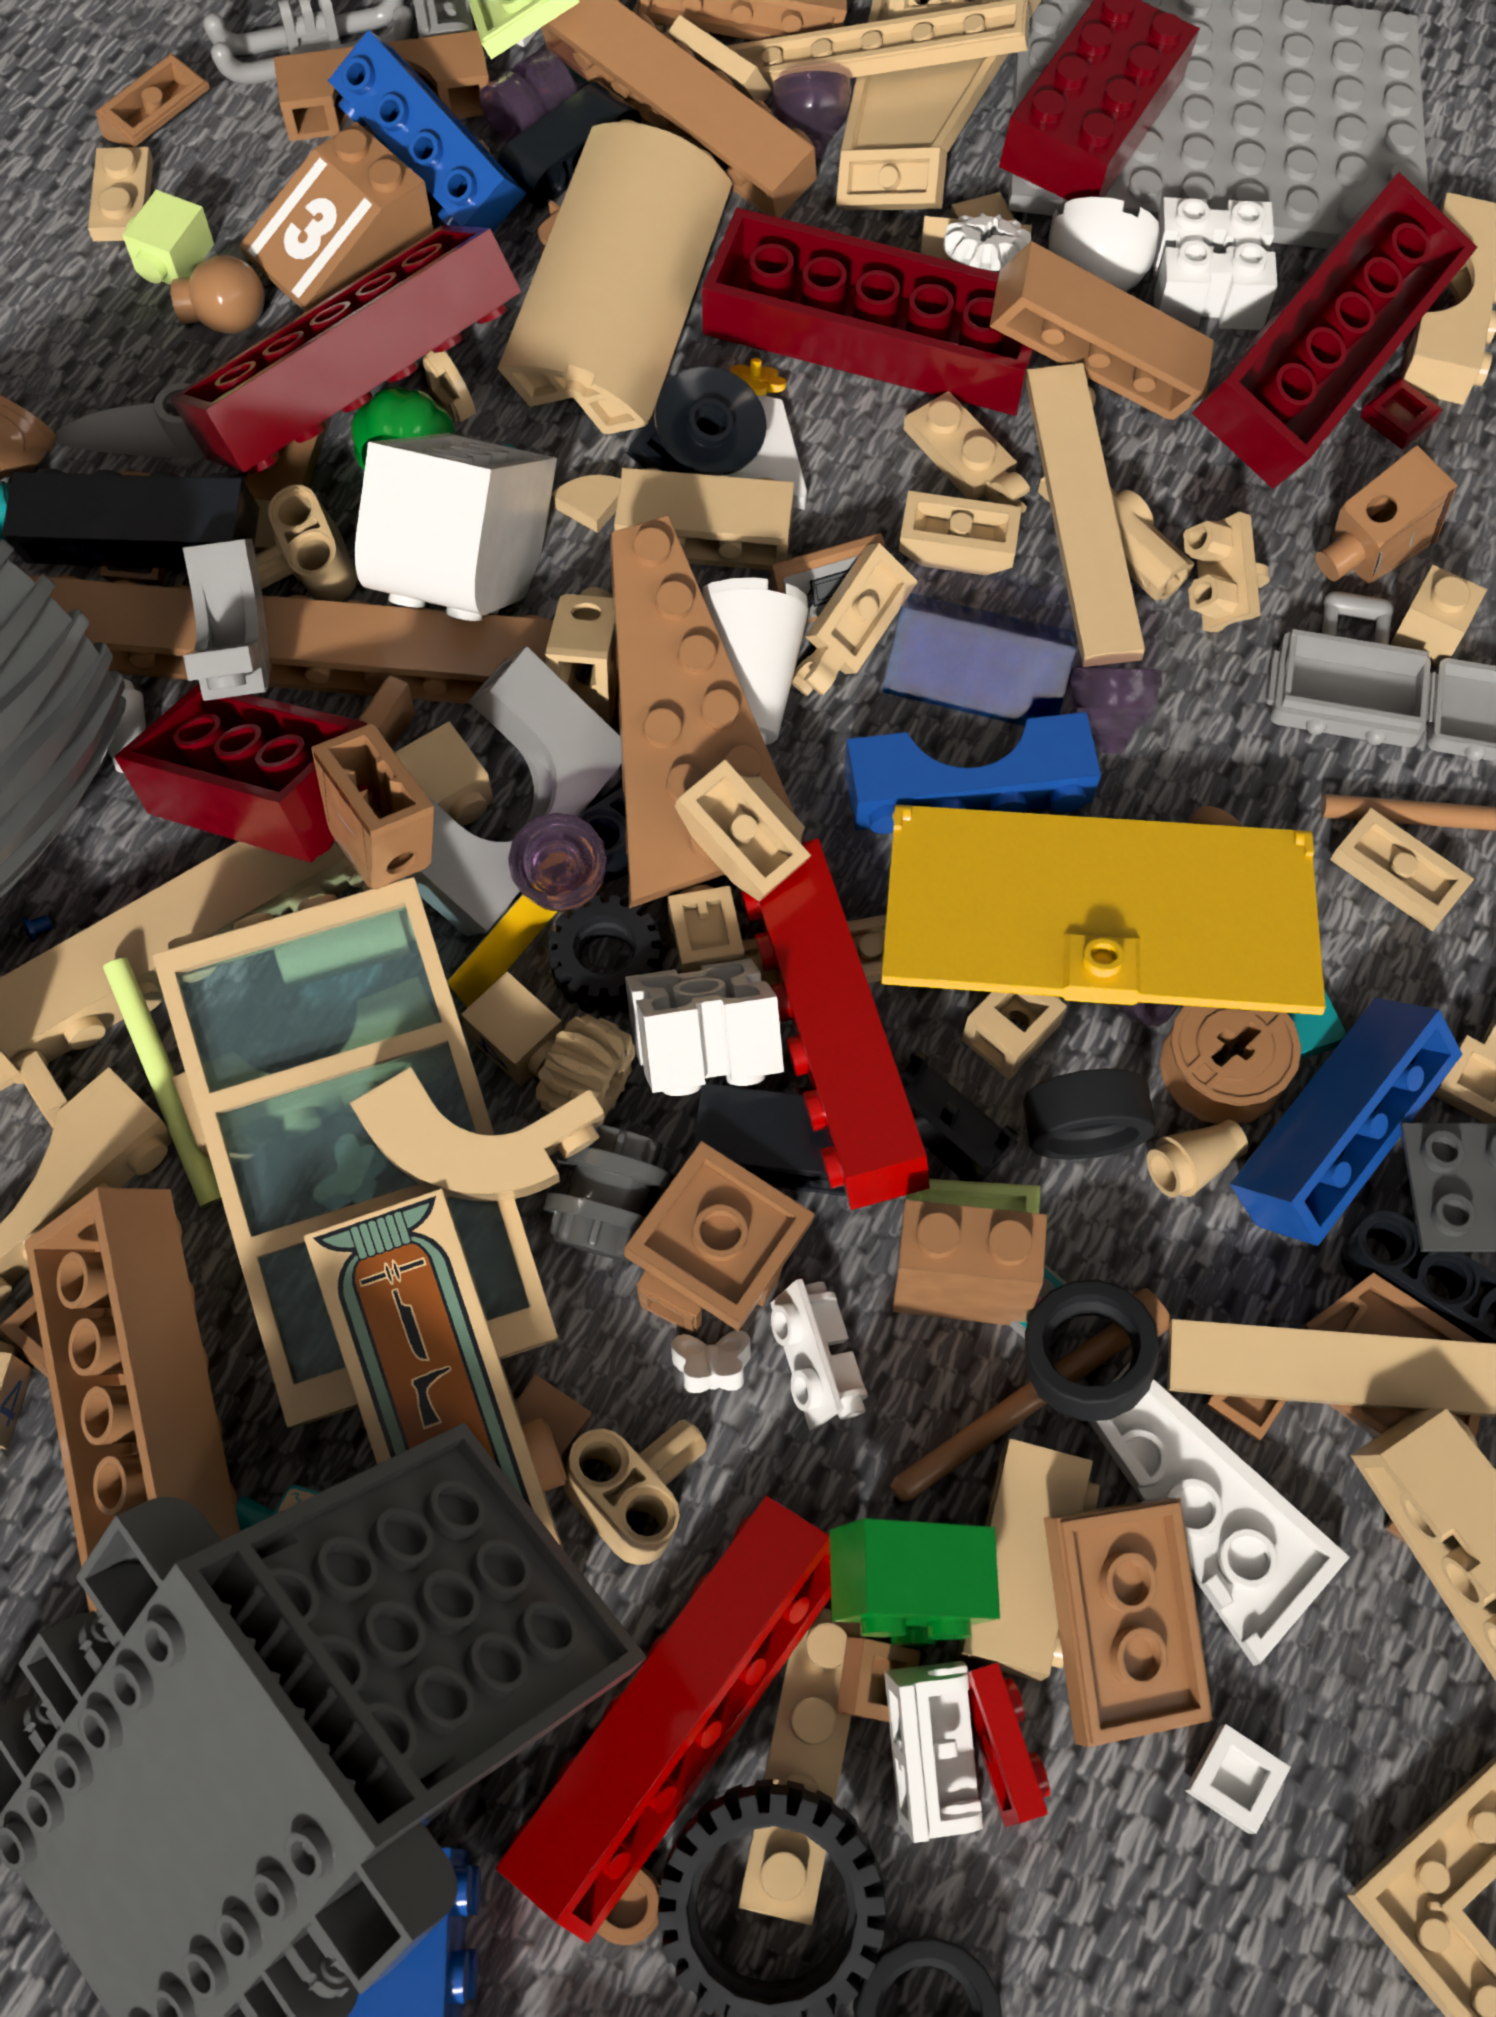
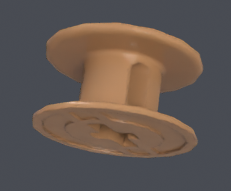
[1159,1005,1301,1124]

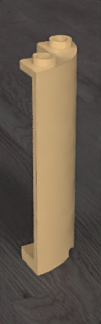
[498,120,733,434]

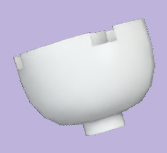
[1049,197,1160,292]

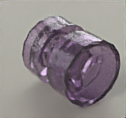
[480,48,578,144]

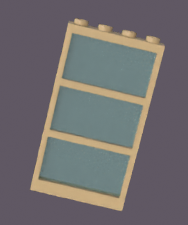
[152,877,559,1428]

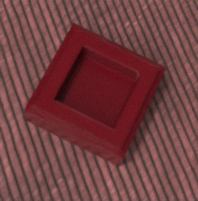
[1360,377,1443,450]

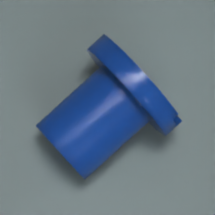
[22,915,53,942]

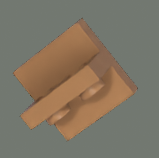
[624,1141,815,1332]

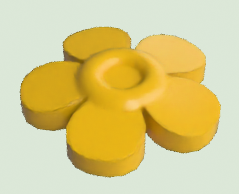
[730,358,787,396]

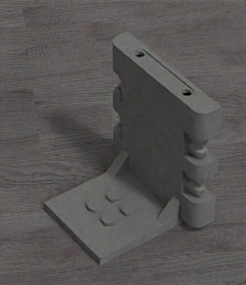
[0,1422,647,2017]

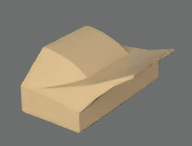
[899,491,1022,576]
[674,759,811,902]

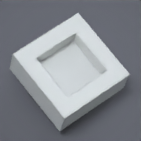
[1184,1724,1291,1834]

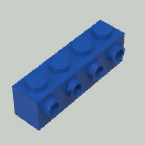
[328,30,527,233]
[1230,997,1463,1246]

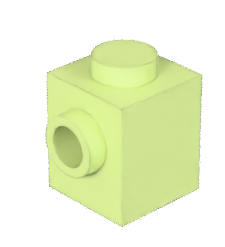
[122,190,214,285]

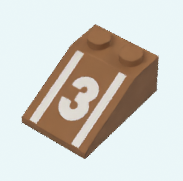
[239,121,434,312]

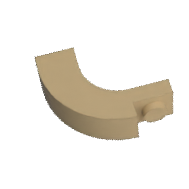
[350,1067,605,1202]

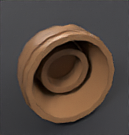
[0,395,58,480]

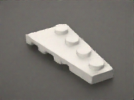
[1088,1362,1350,1666]

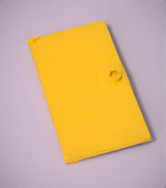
[881,804,1326,1015]

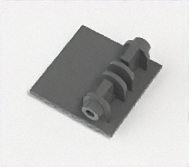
[1400,1123,1496,1260]

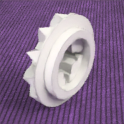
[943,212,1031,272]

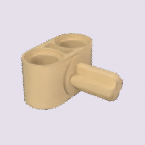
[255,485,357,602]
[563,1420,707,1565]

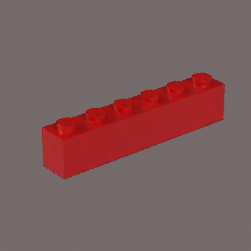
[740,838,930,1210]
[495,1495,831,1944]

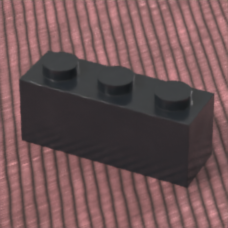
[692,1079,846,1196]

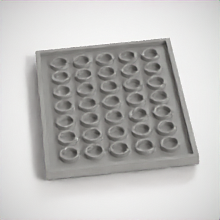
[1008,0,1429,249]

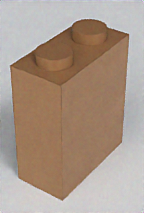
[892,1200,1047,1326]

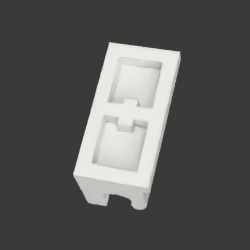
[884,1661,983,1843]

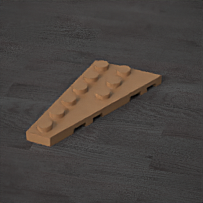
[610,515,806,909]

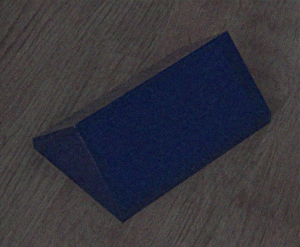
[882,593,1078,726]

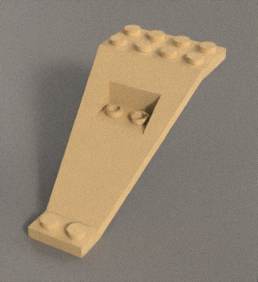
[836,0,1041,211]

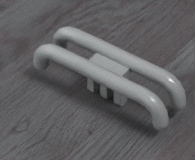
[203,0,414,84]

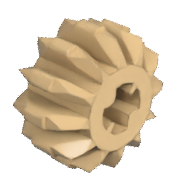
[536,1014,636,1120]

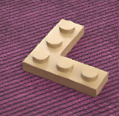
[1346,1756,1496,2017]

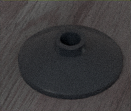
[654,366,766,476]

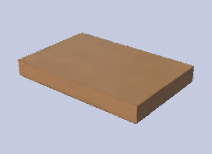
[1044,1497,1213,1748]

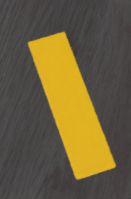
[447,847,587,1008]

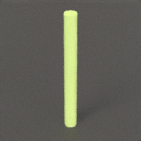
[103,957,222,1208]

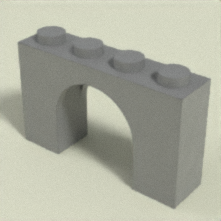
[402,646,622,937]

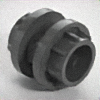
[543,1125,674,1262]

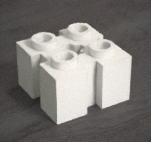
[1153,197,1278,330]
[625,958,784,1096]

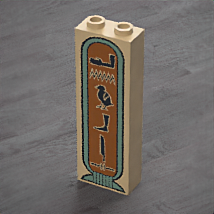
[304,1189,564,1550]

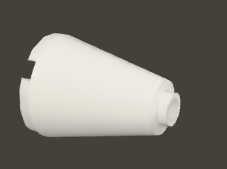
[702,577,808,745]

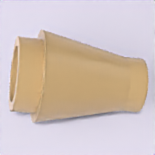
[1147,1119,1248,1198]

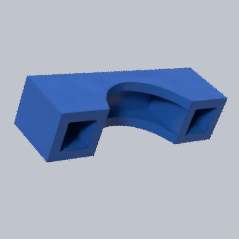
[844,712,1101,834]

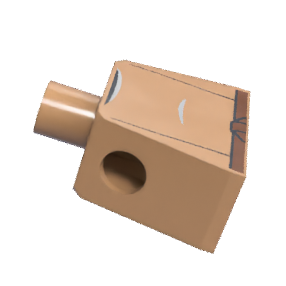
[1315,445,1457,584]
[311,723,434,889]

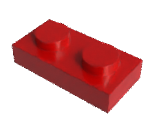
[968,1662,1050,1827]

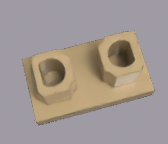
[1183,512,1270,632]

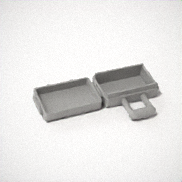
[1266,591,1496,762]

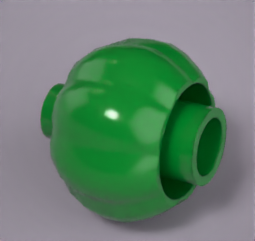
[351,387,455,472]

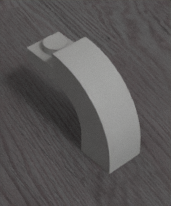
[183,538,270,701]

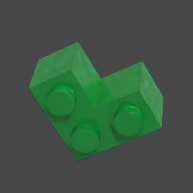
[829,1518,1000,1647]

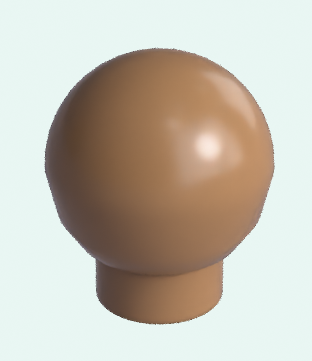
[171,255,265,334]

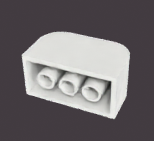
[355,433,557,621]

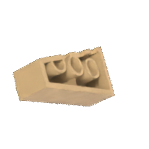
[1350,1408,1496,1681]

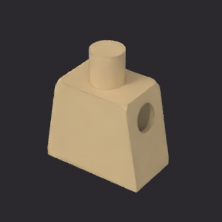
[545,587,618,727]

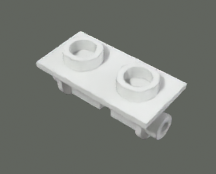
[770,1279,868,1431]

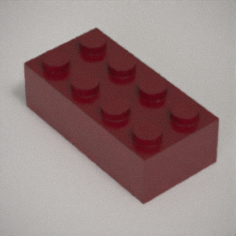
[999,0,1200,201]
[114,684,369,863]

